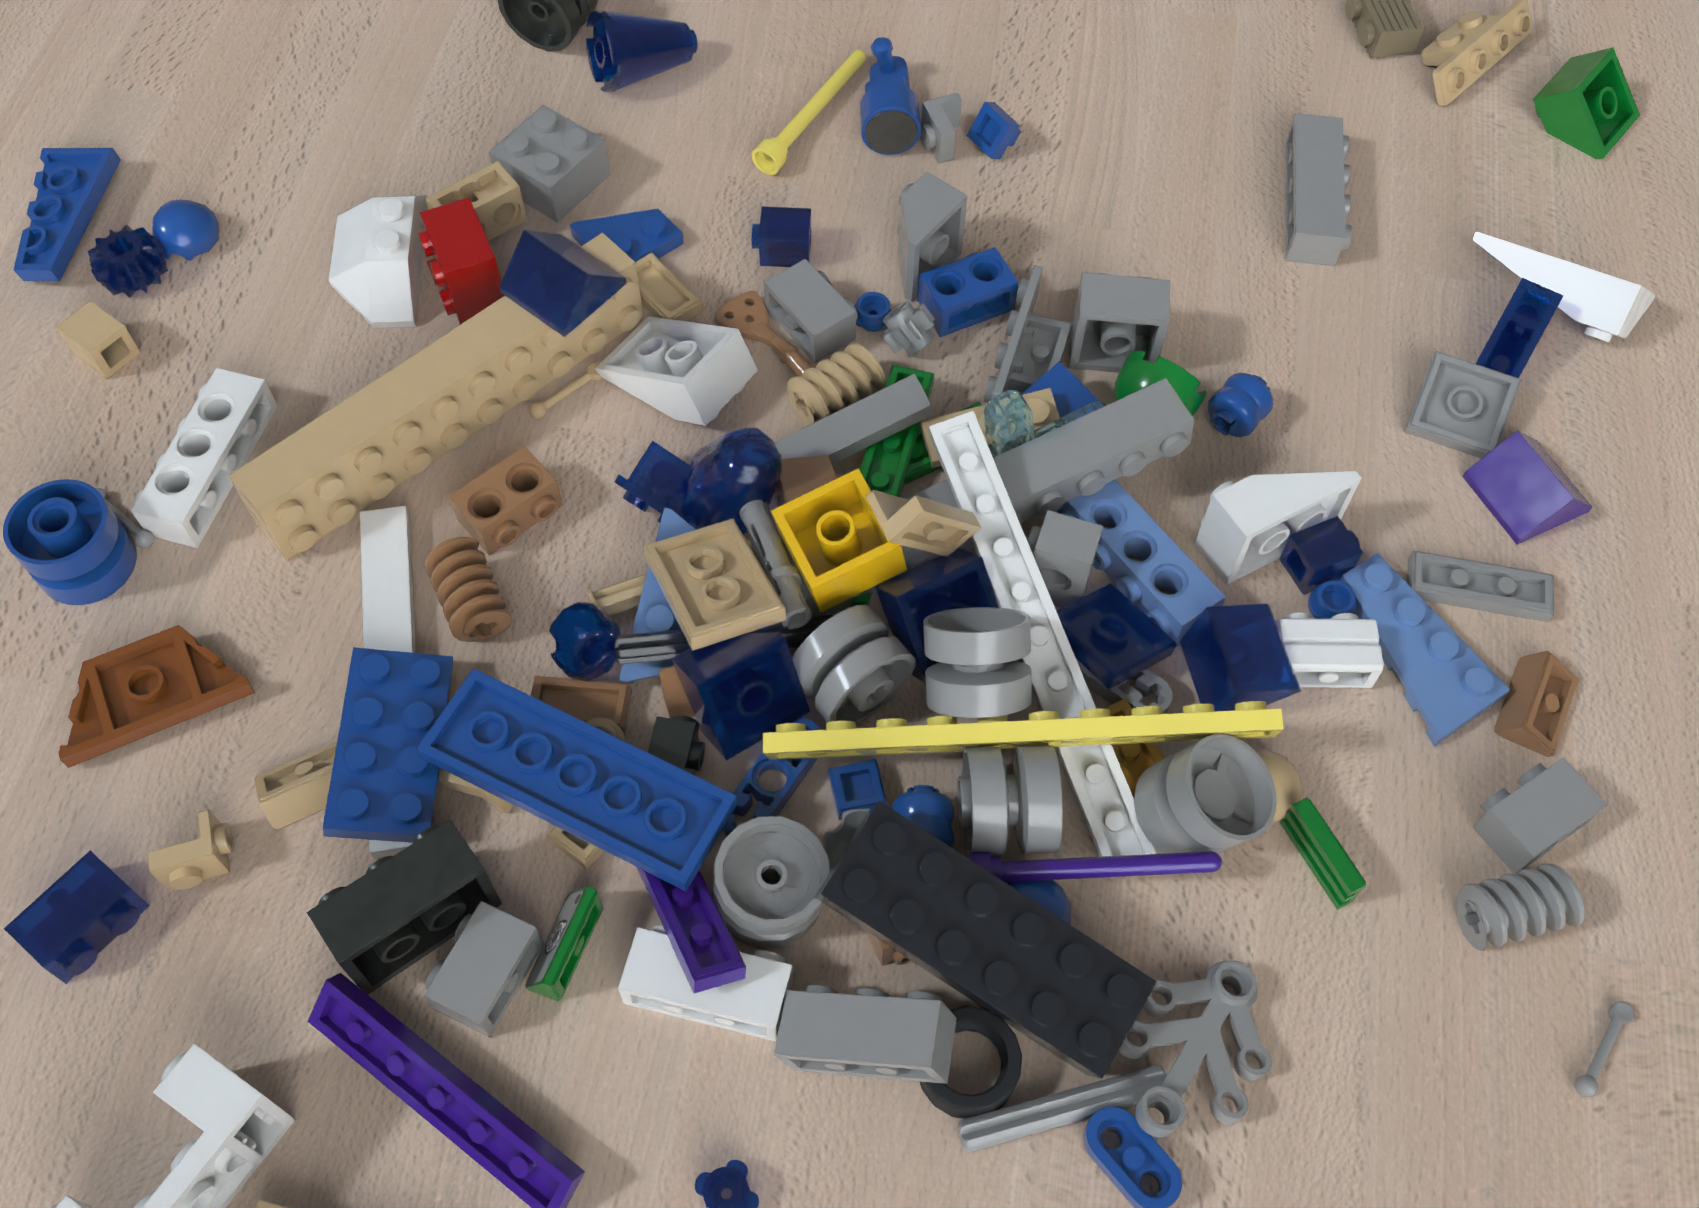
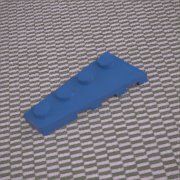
[13,148,121,282]

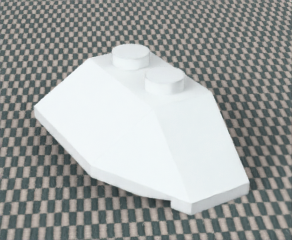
[329,195,428,328]

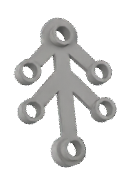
[1119,961,1272,1138]

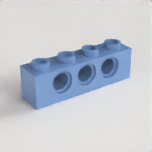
[1057,480,1226,648]

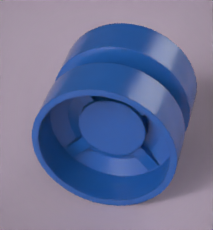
[3,479,137,605]

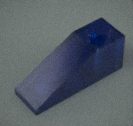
[1475,277,1564,378]

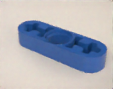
[723,717,820,837]

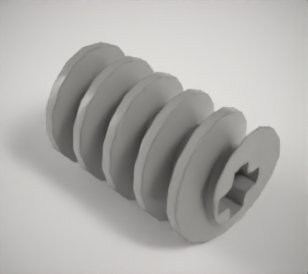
[1456,864,1585,951]

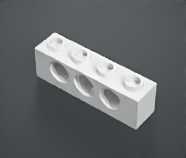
[131,368,278,549]

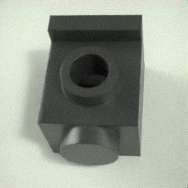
[648,715,705,776]

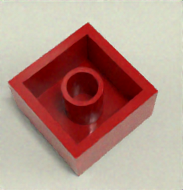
[417,197,505,325]

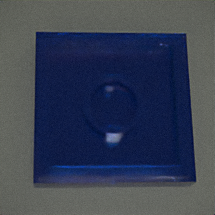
[1056,583,1177,689]

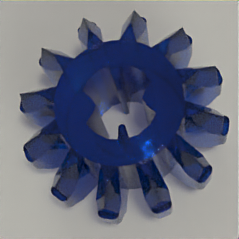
[88,225,168,298]

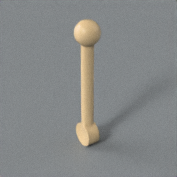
[529,362,602,419]

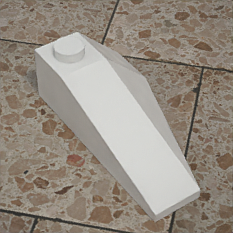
[1473,232,1655,342]

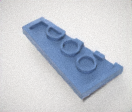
[1340,553,1510,747]

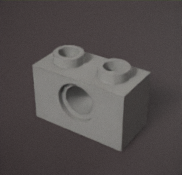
[1028,510,1103,613]

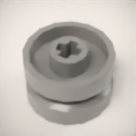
[789,605,916,724]
[712,816,830,948]

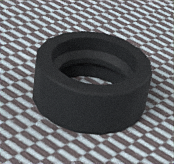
[919,1006,1022,1119]

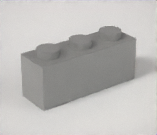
[774,985,957,1084]

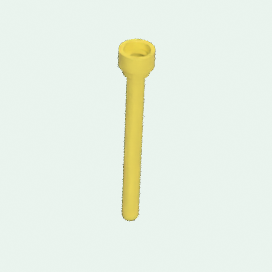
[751,49,866,175]

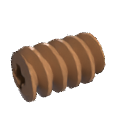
[425,537,512,642]

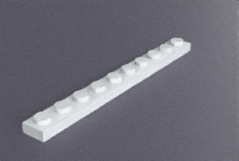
[929,411,1156,880]

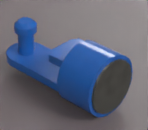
[860,37,921,155]

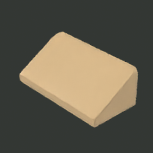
[254,742,337,830]

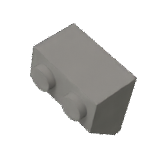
[897,172,968,302]

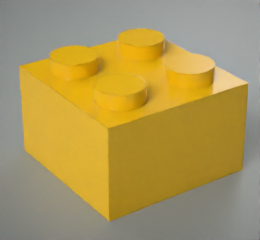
[771,468,907,613]

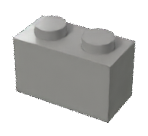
[764,259,858,363]
[1473,757,1608,874]
[424,901,544,1038]

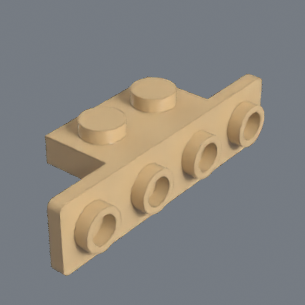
[1421,0,1532,106]

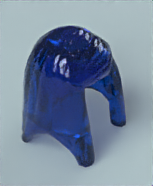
[682,427,782,535]

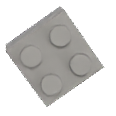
[489,105,610,223]
[1069,272,1170,373]

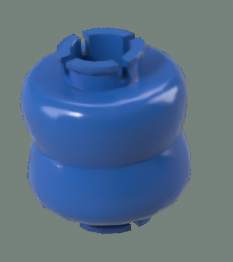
[1208,373,1273,438]
[892,785,955,847]

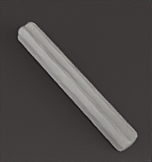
[958,1065,1167,1152]

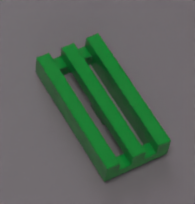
[1280,797,1366,910]

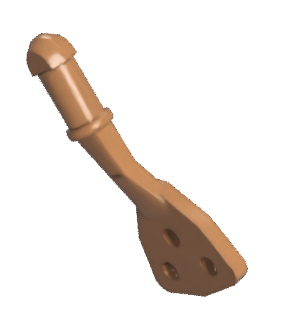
[714,291,816,377]

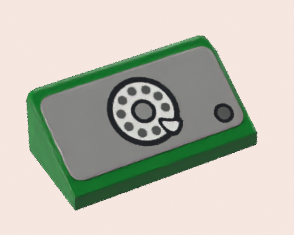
[525,886,604,1002]

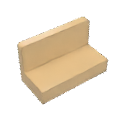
[866,490,982,557]

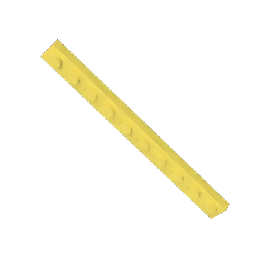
[763,701,1284,760]

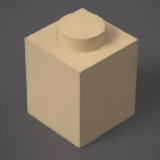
[56,300,140,379]

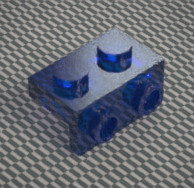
[614,441,728,530]

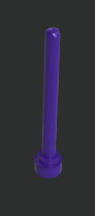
[969,851,1222,882]

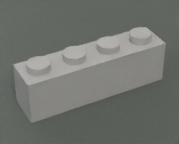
[1285,113,1352,266]

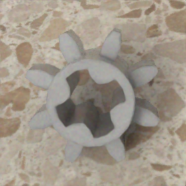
[882,301,935,355]

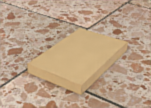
[644,518,786,651]

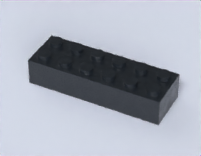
[815,801,1157,1079]

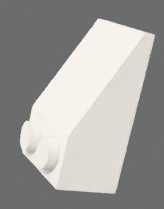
[595,316,758,426]
[1195,471,1362,585]

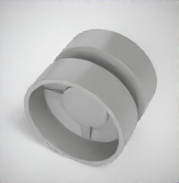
[923,607,1032,718]
[1134,734,1277,854]
[957,745,1063,855]

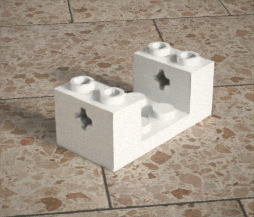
[50,1044,295,1208]

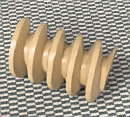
[787,343,887,426]

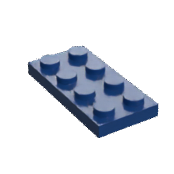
[322,647,453,843]

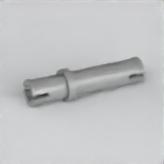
[739,500,812,629]

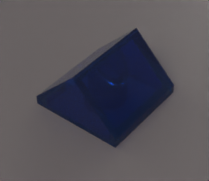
[499,230,627,337]
[1180,604,1301,711]

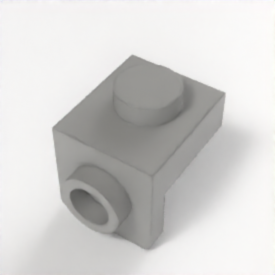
[921,93,962,163]

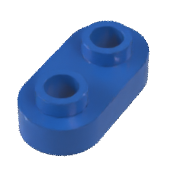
[1083,1106,1182,1208]

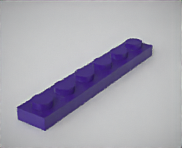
[307,973,585,1208]

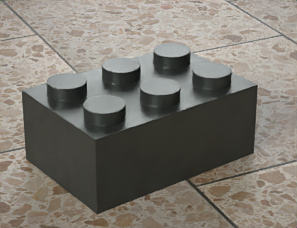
[306,820,502,995]

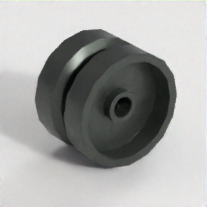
[497,0,598,52]

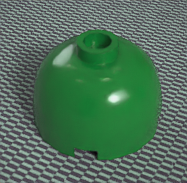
[1114,350,1207,416]

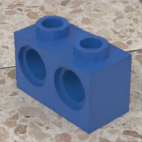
[918,247,1019,337]

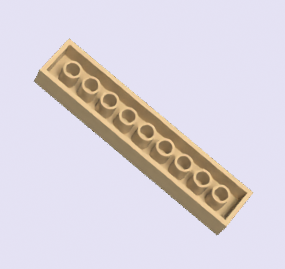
[228,232,644,561]

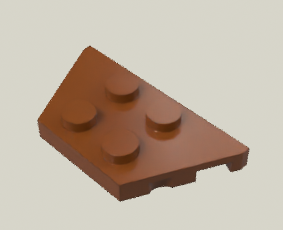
[58,625,255,768]

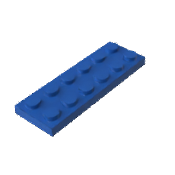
[416,668,738,892]

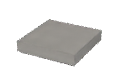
[1404,351,1522,459]

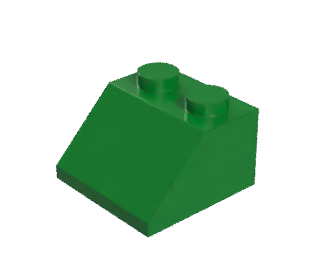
[1533,47,1640,159]

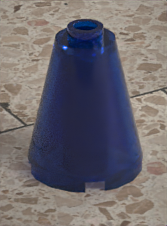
[586,10,698,92]

